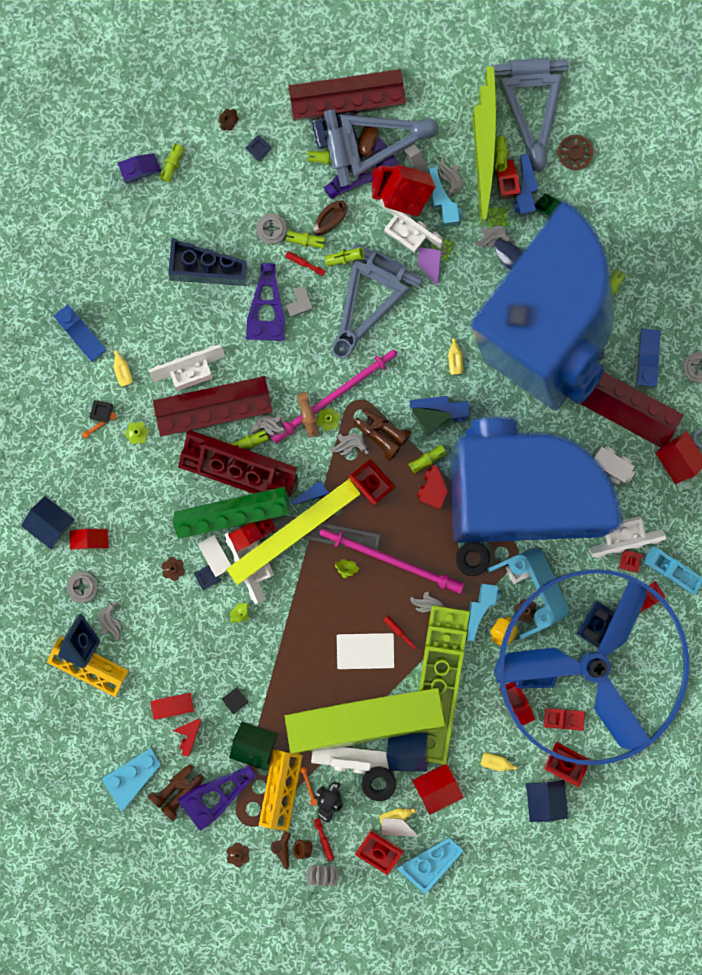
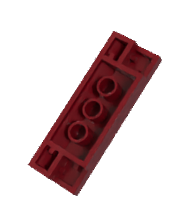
[288,69,406,121]
[581,372,683,448]
[153,376,273,437]
[178,430,297,497]

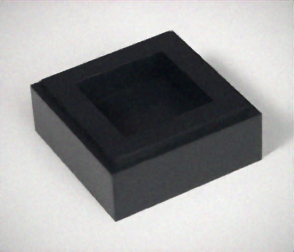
[89,400,114,424]
[222,687,248,714]

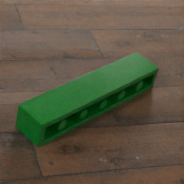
[172,487,290,539]

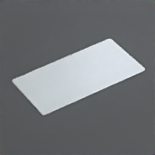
[337,633,394,669]

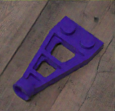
[323,137,400,200]
[246,263,285,341]
[178,765,257,831]

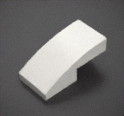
[198,535,231,577]

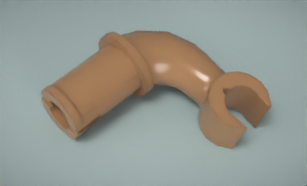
[296,392,319,438]

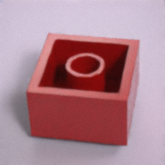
[380,164,435,217]

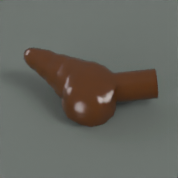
[271,831,291,869]

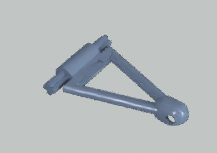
[492,57,568,171]
[324,109,439,187]
[332,243,423,358]

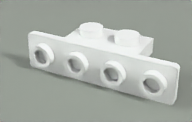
[379,199,444,253]
[149,344,225,391]
[588,516,667,558]
[225,530,274,604]
[311,747,388,774]

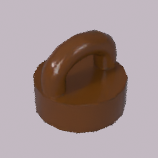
[293,840,313,859]

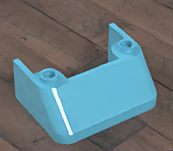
[487,548,569,639]

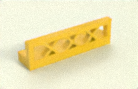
[47,636,129,697]
[259,749,303,831]

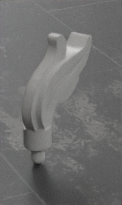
[439,160,463,197]
[474,225,513,248]
[249,415,286,436]
[330,434,369,455]
[410,592,443,613]
[98,601,122,641]

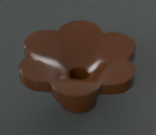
[219,109,239,131]
[161,557,185,581]
[514,599,537,623]
[226,843,249,867]

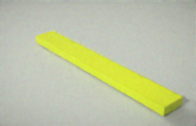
[226,479,360,585]

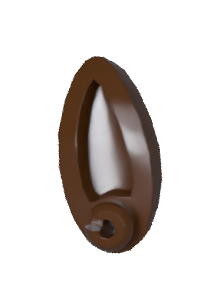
[357,116,379,157]
[314,200,347,236]

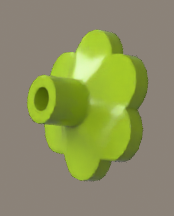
[317,407,340,431]
[125,422,149,444]
[335,559,359,578]
[230,603,249,623]

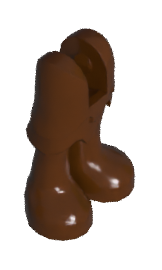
[354,407,412,461]
[147,764,204,822]

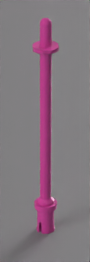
[270,350,397,444]
[320,529,464,594]

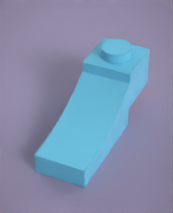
[429,167,462,226]
[642,546,702,596]
[466,584,500,641]

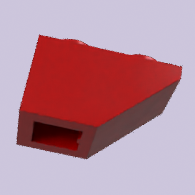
[494,159,520,200]
[417,465,448,510]
[228,519,276,552]

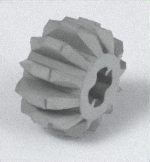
[306,865,339,886]

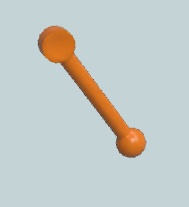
[82,412,117,438]
[300,767,318,806]

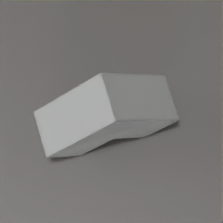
[403,143,428,172]
[286,286,313,318]

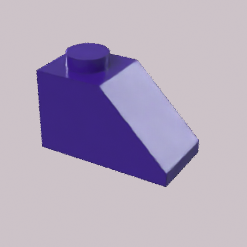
[118,153,161,184]

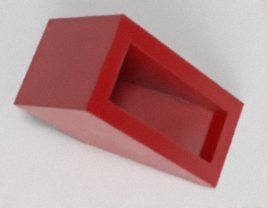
[499,682,535,726]

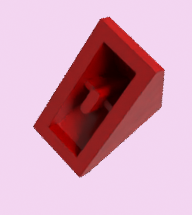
[69,529,109,550]

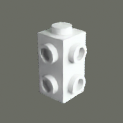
[594,446,635,485]

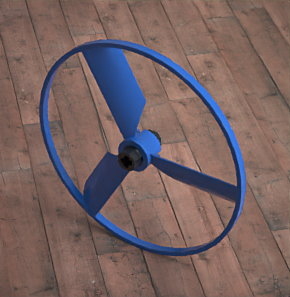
[499,569,689,765]

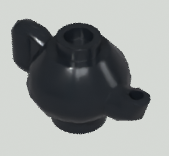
[314,781,344,823]

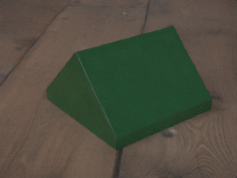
[411,408,451,437]
[229,722,278,771]

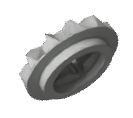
[256,214,287,244]
[683,352,702,383]
[66,572,97,602]

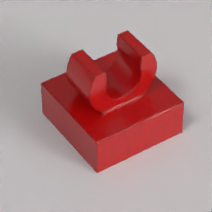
[619,550,642,573]

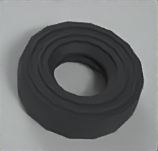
[456,542,490,576]
[362,766,396,802]

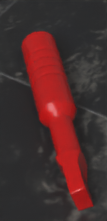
[285,251,326,276]
[383,615,417,650]
[313,818,335,861]

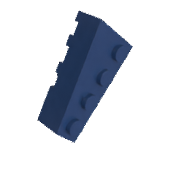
[168,238,247,286]

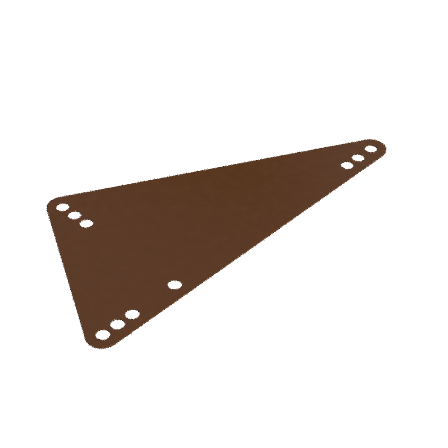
[236,399,519,827]

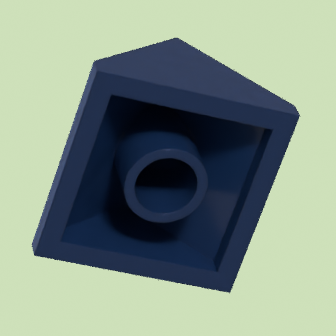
[21,496,75,549]
[575,601,614,648]
[58,613,100,668]
[386,733,428,772]
[526,780,568,822]

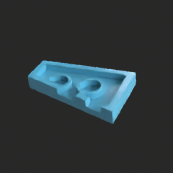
[102,748,161,812]
[396,837,464,894]

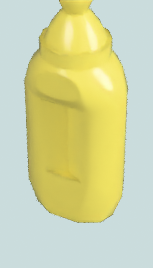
[448,338,464,375]
[113,351,133,387]
[480,753,517,772]
[379,808,416,824]

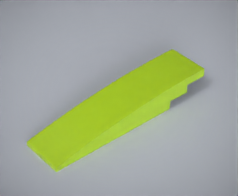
[472,66,496,226]
[416,604,470,765]
[285,688,446,754]

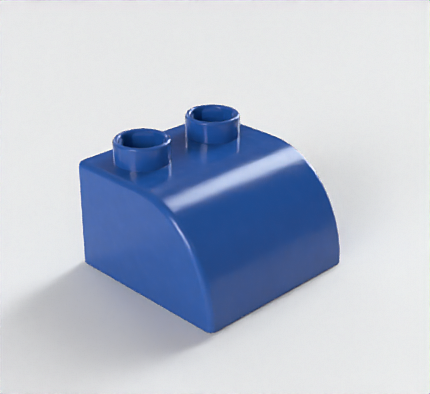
[470,201,614,410]
[450,417,622,543]

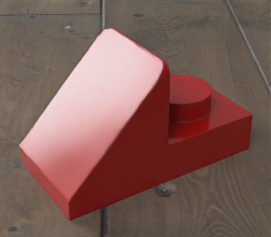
[173,718,202,757]

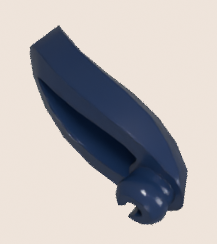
[494,240,523,270]

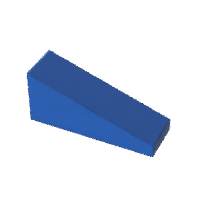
[291,481,329,506]

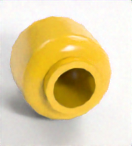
[490,617,519,646]

